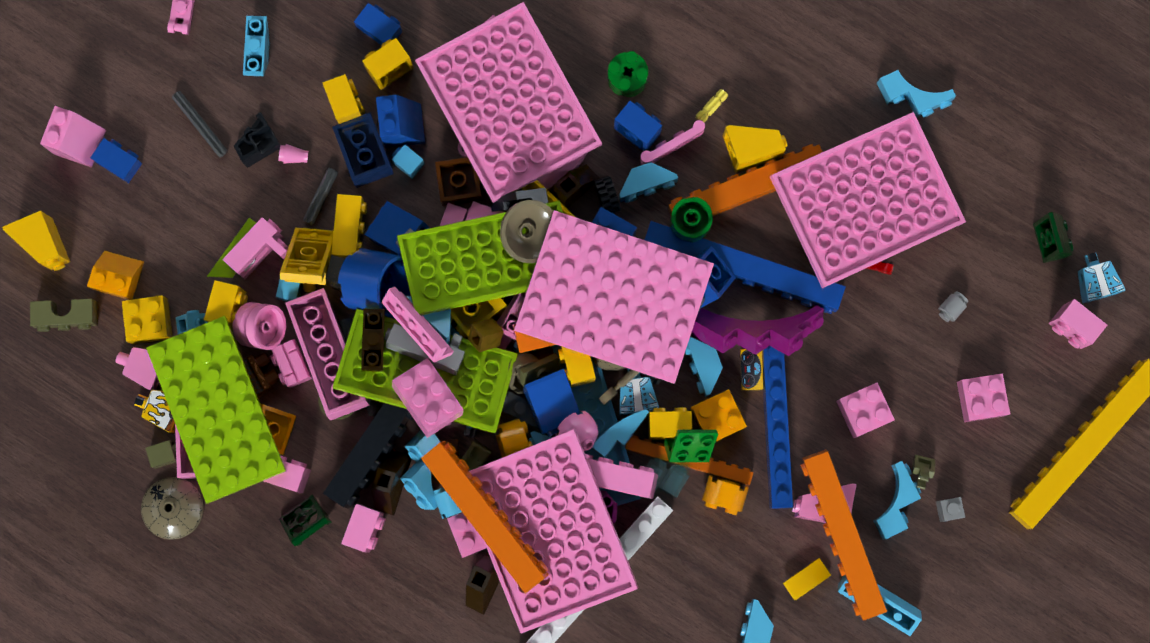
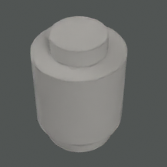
[938,291,969,322]

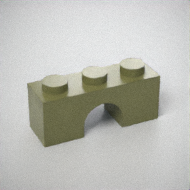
[30,299,98,332]

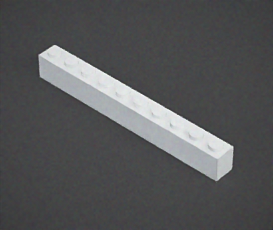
[526,496,673,643]

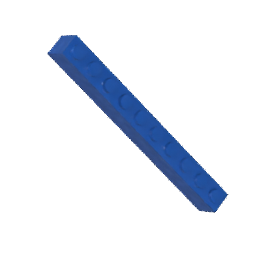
[644,221,846,314]

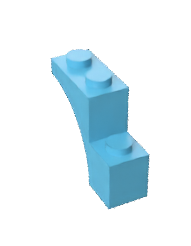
[877,70,956,118]
[400,430,440,510]
[874,461,921,539]

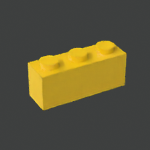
[331,194,367,259]

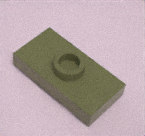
[520,353,560,387]
[462,439,492,471]

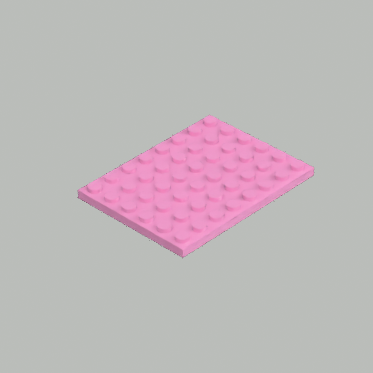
[415,2,602,203]
[770,112,966,288]
[514,210,714,384]
[469,429,639,633]

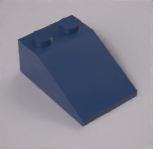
[332,113,394,188]

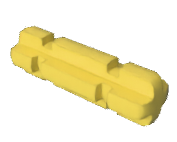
[695,89,728,122]

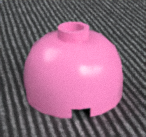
[555,411,598,451]

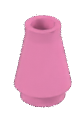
[278,144,309,164]

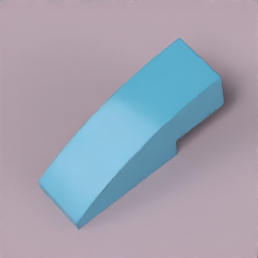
[592,409,649,458]

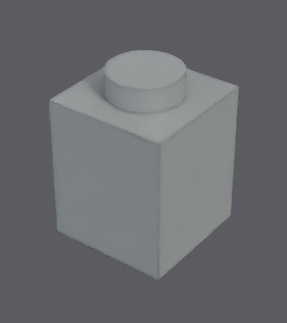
[936,497,965,522]

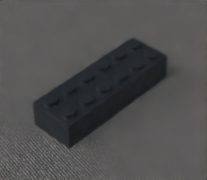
[323,403,414,509]

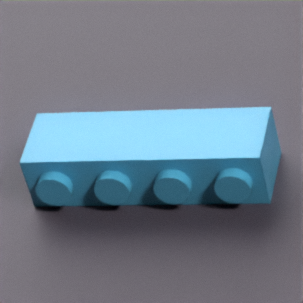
[838,575,922,636]

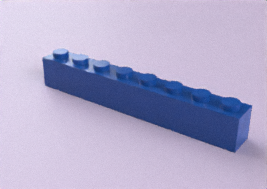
[762,346,793,509]

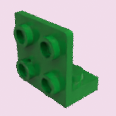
[664,430,718,462]

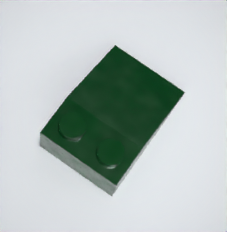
[1033,212,1073,263]

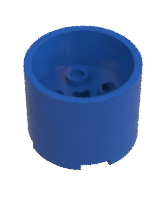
[338,248,411,318]

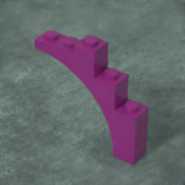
[691,305,824,356]

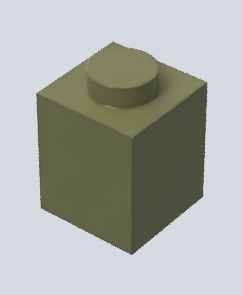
[146,440,176,469]

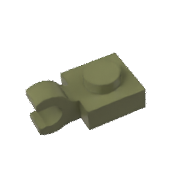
[912,455,935,490]

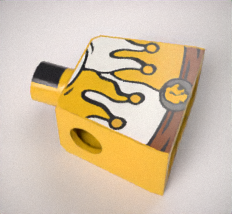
[134,390,175,434]

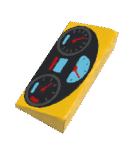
[740,349,763,391]

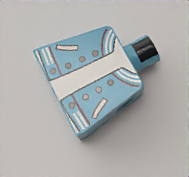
[1078,252,1125,304]
[619,368,659,415]

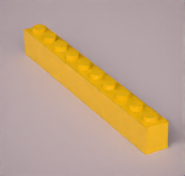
[1009,359,1150,529]

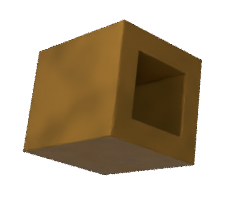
[468,318,504,352]

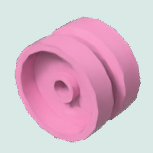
[233,302,286,350]

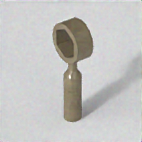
[599,370,640,405]

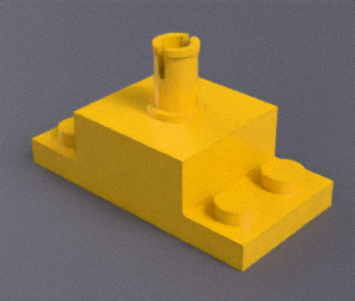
[280,227,334,292]

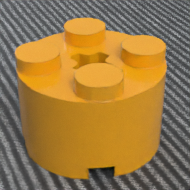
[496,419,533,458]
[702,475,749,515]

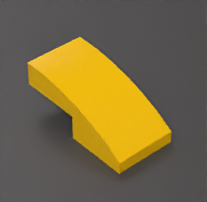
[783,558,831,601]

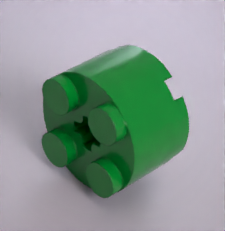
[607,51,648,97]
[670,197,713,243]

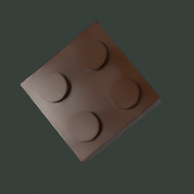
[435,157,483,206]

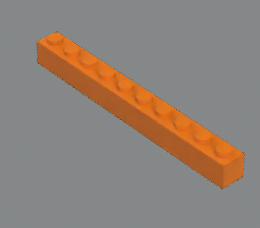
[625,435,754,485]

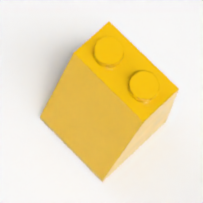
[723,125,787,173]
[2,211,70,271]

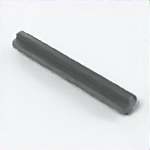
[172,91,228,157]

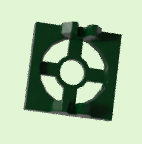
[279,494,332,547]

